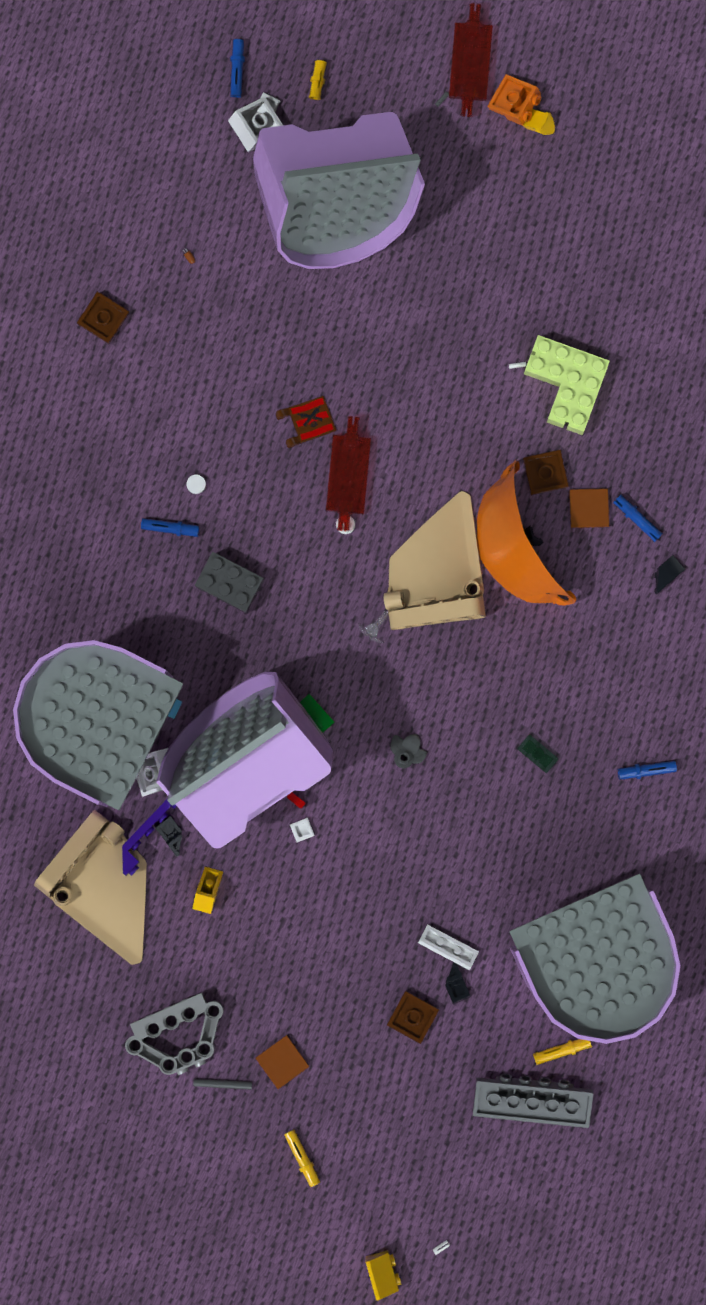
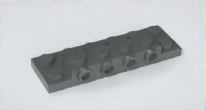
[473,1073,593,1128]

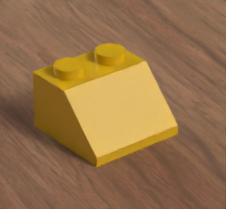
[365,1250,402,1301]

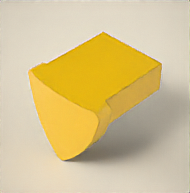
[523,109,555,135]

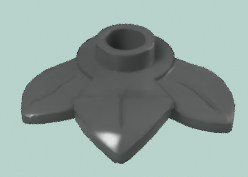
[390,734,427,769]

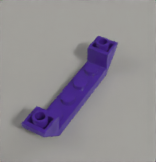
[122,798,177,876]

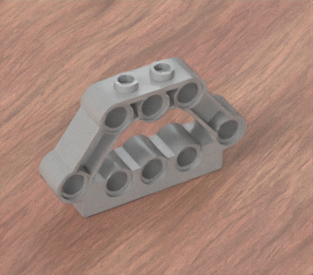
[125,992,224,1075]

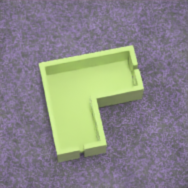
[524,335,610,435]

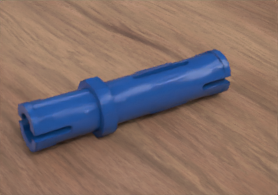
[230,39,245,98]
[613,494,663,542]
[141,518,199,537]
[617,761,677,780]

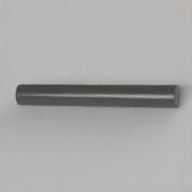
[193,1079,252,1090]

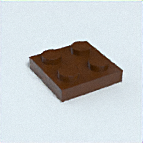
[77,291,129,344]
[523,450,569,496]
[387,991,439,1044]

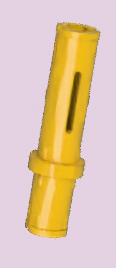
[533,1039,592,1065]
[284,1129,320,1187]

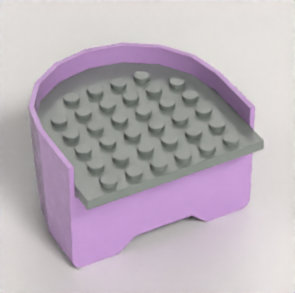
[253,112,425,269]
[13,640,184,811]
[156,672,333,848]
[509,874,680,1044]

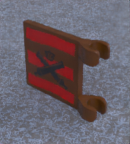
[276,396,336,448]

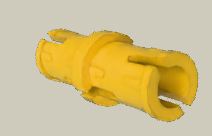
[309,60,327,100]

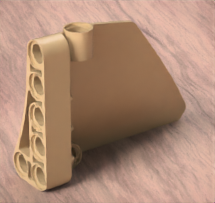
[384,491,486,630]
[34,810,147,965]

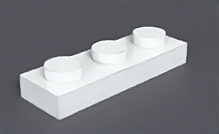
[418,924,479,970]

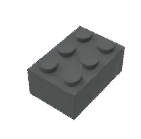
[195,552,264,614]

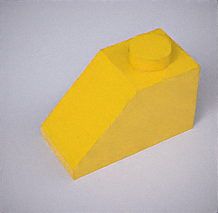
[192,867,223,914]

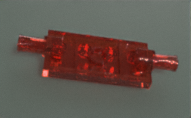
[449,3,493,117]
[326,416,371,532]

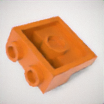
[487,74,541,126]

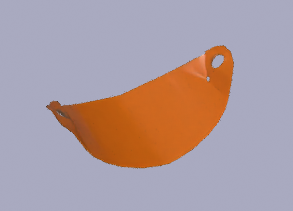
[477,459,577,606]

